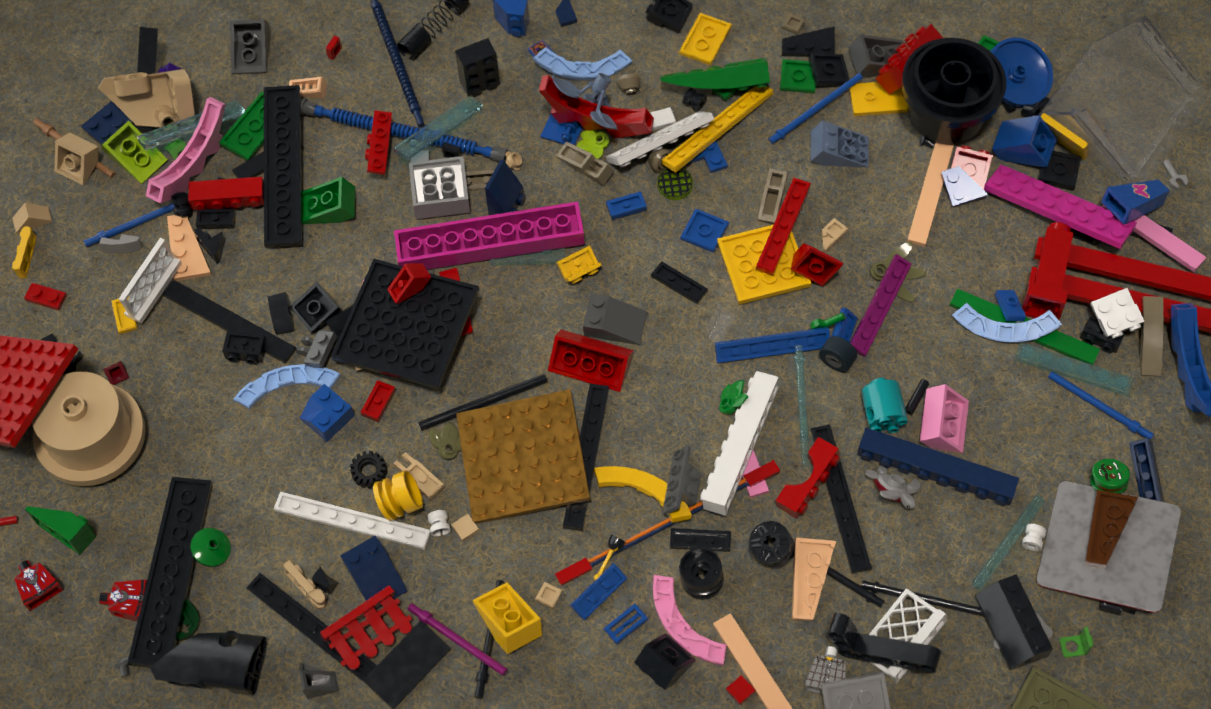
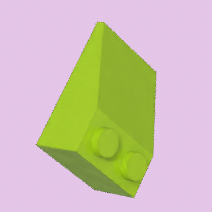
[102,121,168,184]

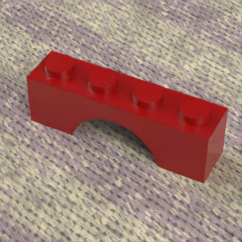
[775,437,841,519]

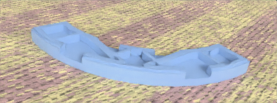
[533,47,633,81]

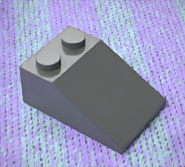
[230,19,270,74]
[849,34,904,77]
[583,293,646,345]

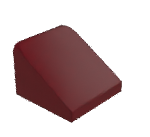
[103,361,129,385]

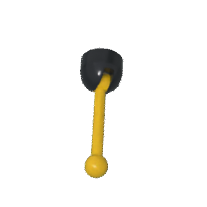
[594,534,625,580]

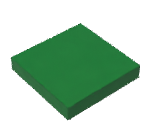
[780,59,816,94]

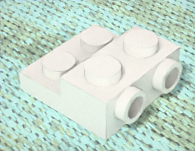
[1090,288,1144,339]

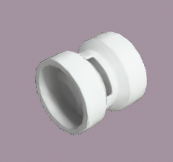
[427,510,451,537]
[1022,524,1046,551]

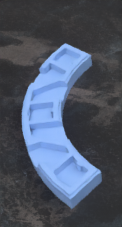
[952,303,1062,343]
[233,364,341,410]

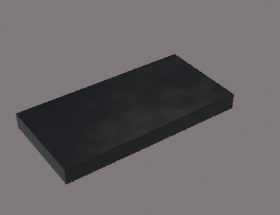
[363,620,451,709]

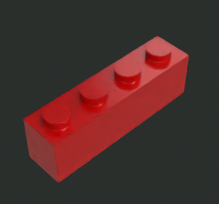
[188,177,264,210]

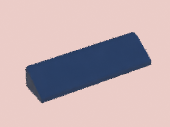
[1129,438,1164,502]

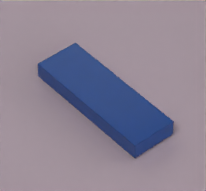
[570,563,627,620]

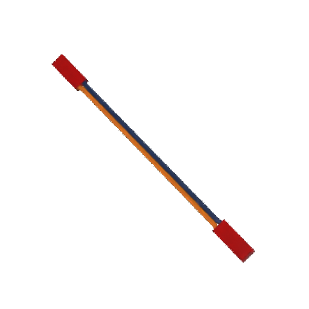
[555,460,780,586]

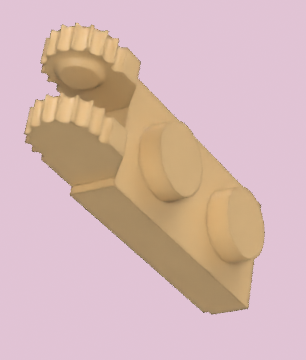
[393,453,444,500]
[284,560,326,610]

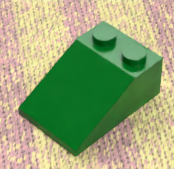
[302,177,355,225]
[25,506,96,555]

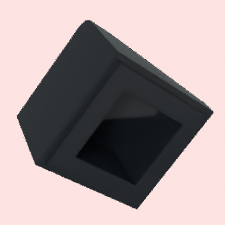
[312,567,339,595]

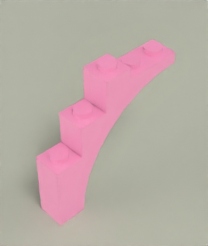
[146,97,226,203]

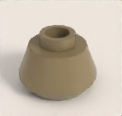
[617,73,641,94]
[649,149,671,172]

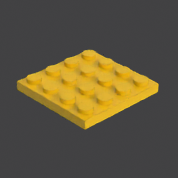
[717,225,811,305]

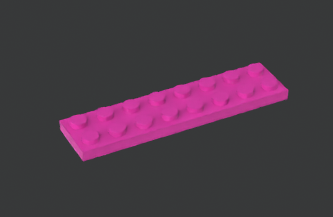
[984,164,1137,249]

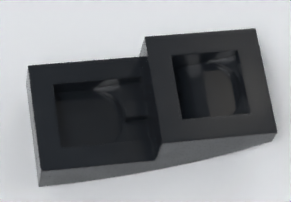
[268,292,295,335]

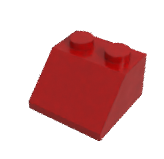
[791,243,843,286]

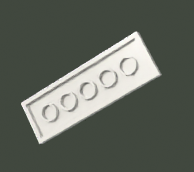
[605,111,714,167]

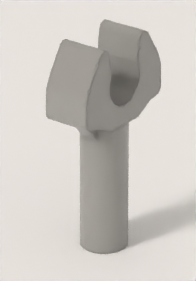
[1162,159,1188,191]

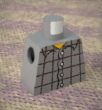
[804,647,845,694]

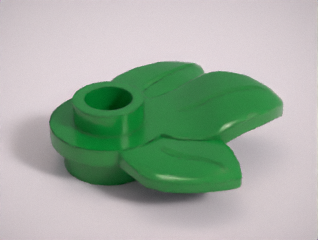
[719,380,748,415]

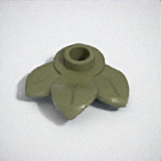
[429,423,462,460]

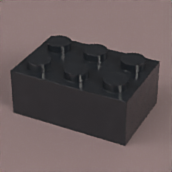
[455,38,500,97]

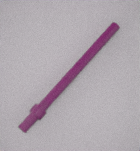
[407,603,508,676]

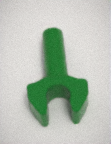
[810,312,846,329]

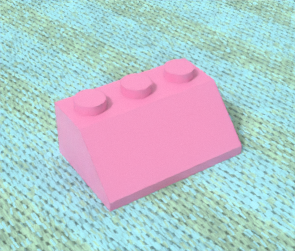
[920,384,969,453]

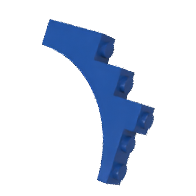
[1171,303,1211,417]

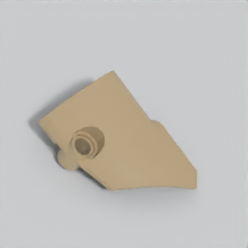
[98,69,196,131]

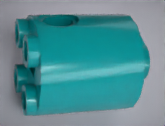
[861,378,908,434]

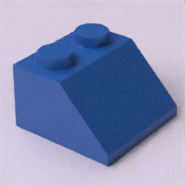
[493,0,529,37]

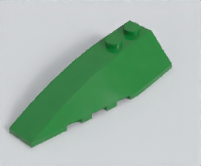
[660,58,770,90]

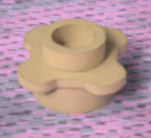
[505,151,522,171]

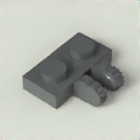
[296,330,337,368]

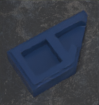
[555,0,577,27]

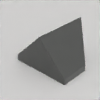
[299,662,339,699]

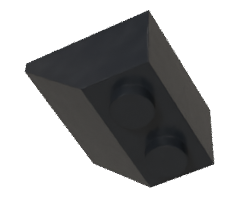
[634,633,696,690]

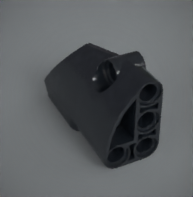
[150,630,267,695]

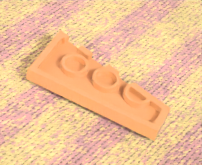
[167,215,212,281]
[792,538,836,621]

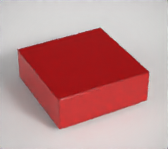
[325,35,342,60]
[726,675,756,705]

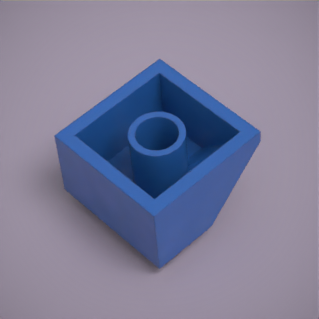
[300,384,354,442]

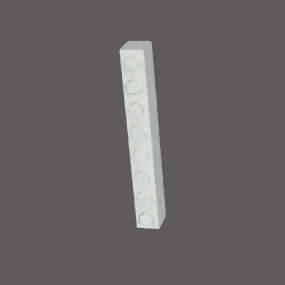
[700,371,779,516]

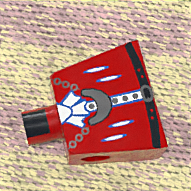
[14,560,63,611]
[99,580,147,622]

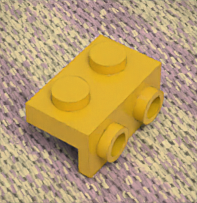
[556,245,602,284]

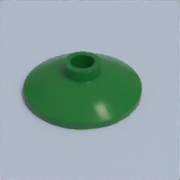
[190,528,231,567]

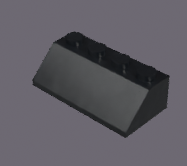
[975,574,1053,671]

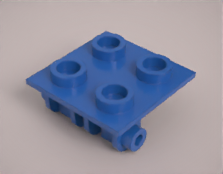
[540,114,583,145]

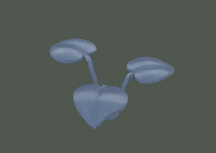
[552,73,617,130]

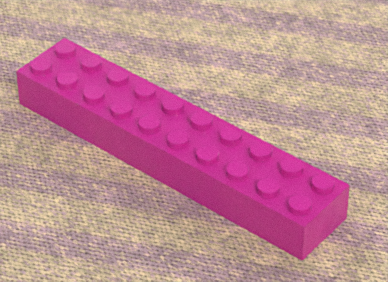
[394,202,585,269]

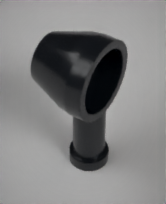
[1021,97,1051,118]

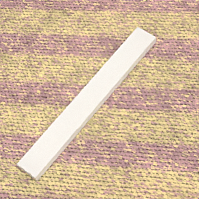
[274,492,431,550]

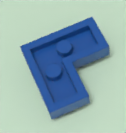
[687,141,728,173]

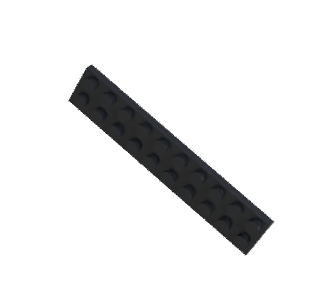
[264,85,302,248]
[127,477,212,668]

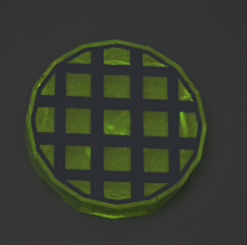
[657,168,693,201]

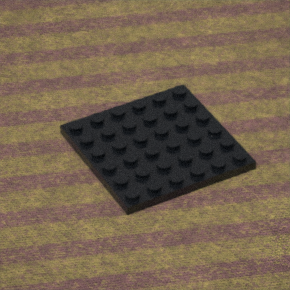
[331,259,480,390]

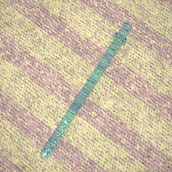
[794,345,810,467]

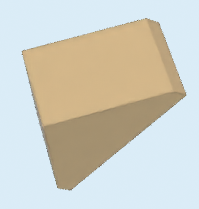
[12,203,52,233]

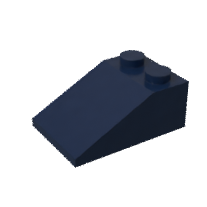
[485,159,526,215]
[340,535,408,610]

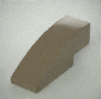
[556,142,614,186]
[757,168,788,223]

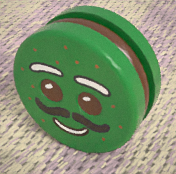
[1090,459,1130,494]

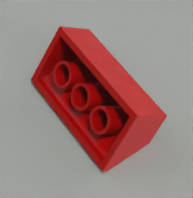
[547,329,634,392]

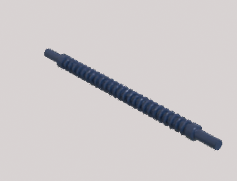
[371,0,425,128]

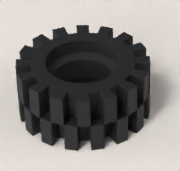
[350,451,387,489]

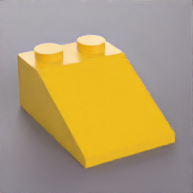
[473,582,542,654]

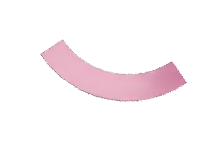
[653,575,726,666]

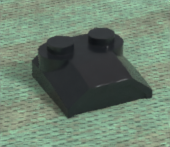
[289,282,341,334]

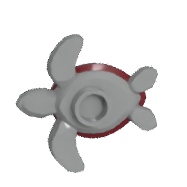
[865,466,920,509]

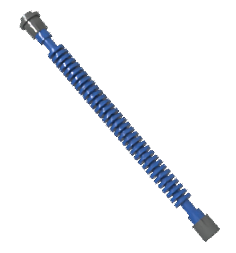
[300,98,508,162]

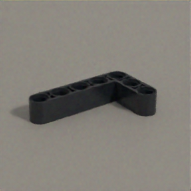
[827,613,942,673]

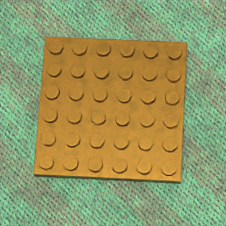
[456,389,591,524]

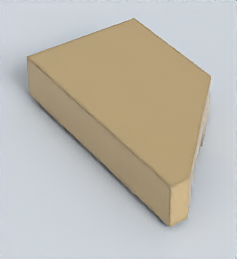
[822,218,848,253]

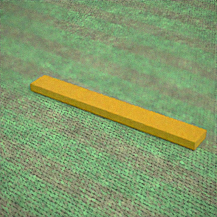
[662,85,773,173]

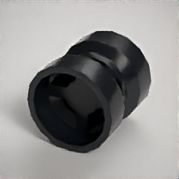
[682,88,707,112]
[171,192,192,217]

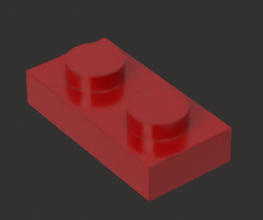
[24,283,67,311]
[360,380,396,422]

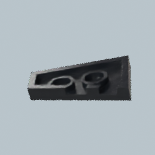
[782,26,835,57]

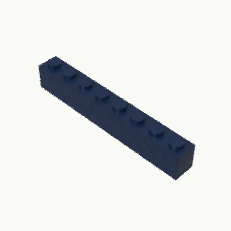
[857,428,1019,506]

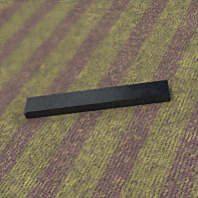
[134,27,158,132]

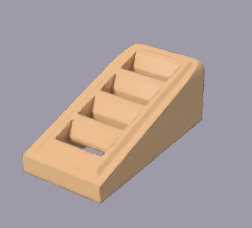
[289,77,327,98]

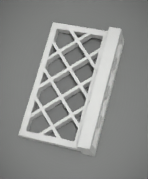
[119,238,182,324]
[869,588,947,684]

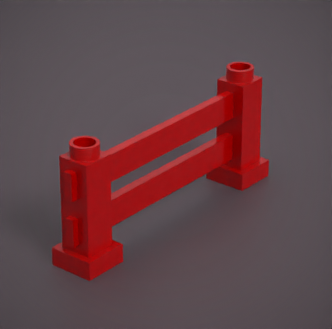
[1022,222,1211,333]

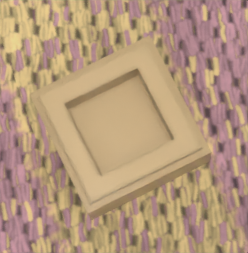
[451,514,479,542]
[535,582,563,609]

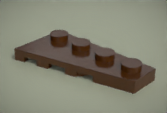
[1085,490,1138,569]

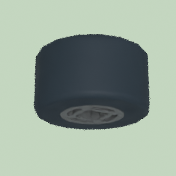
[819,336,857,372]

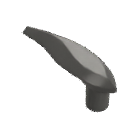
[114,656,129,678]

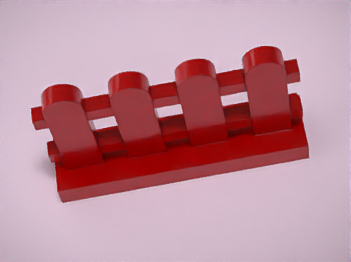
[320,585,412,670]

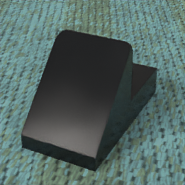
[193,227,225,264]

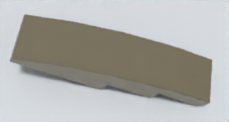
[1140,296,1163,377]

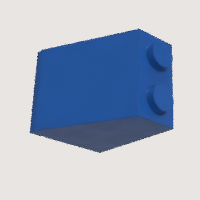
[992,115,1057,167]

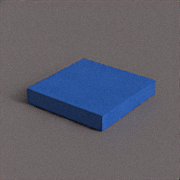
[680,209,729,253]

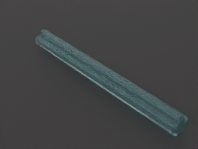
[972,495,1045,590]

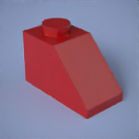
[387,263,431,304]

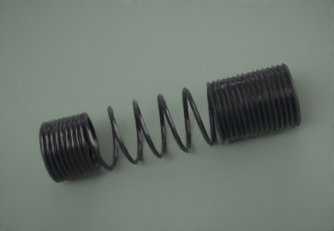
[397,0,469,60]

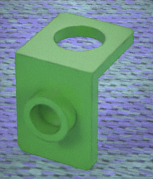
[163,138,186,161]
[1059,627,1093,658]

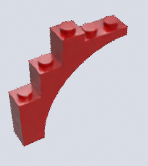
[539,75,654,138]

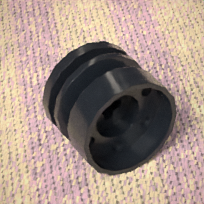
[749,521,794,569]
[679,547,724,600]

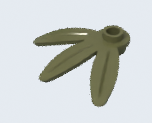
[870,242,926,303]

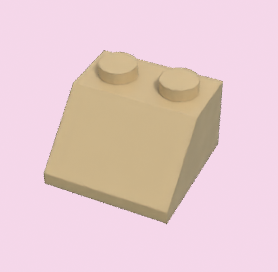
[54,133,99,185]

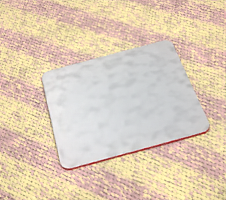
[1037,481,1181,613]

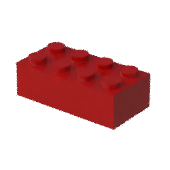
[875,24,943,94]

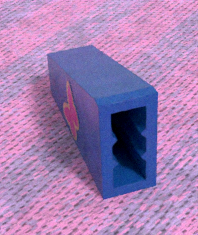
[1101,180,1170,224]

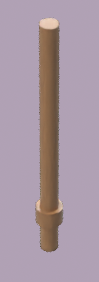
[33,118,116,179]

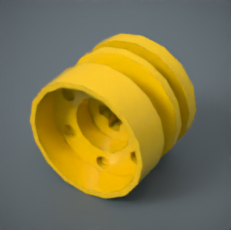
[373,470,423,521]

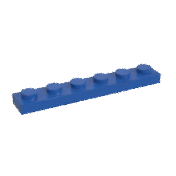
[715,327,830,363]

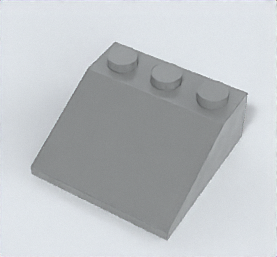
[409,156,470,219]

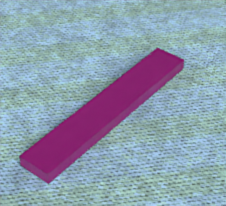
[850,254,912,357]

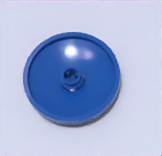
[990,37,1053,107]

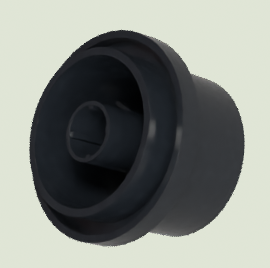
[901,38,1007,144]

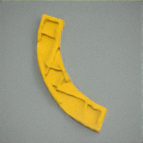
[594,466,692,523]

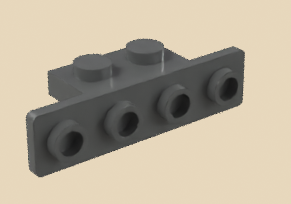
[662,446,701,515]

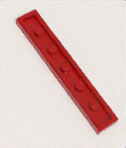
[756,178,811,276]

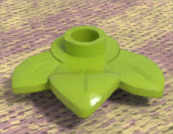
[576,130,610,159]

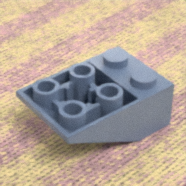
[811,121,869,167]

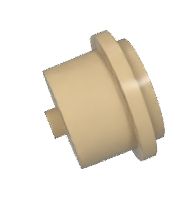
[32,372,146,486]

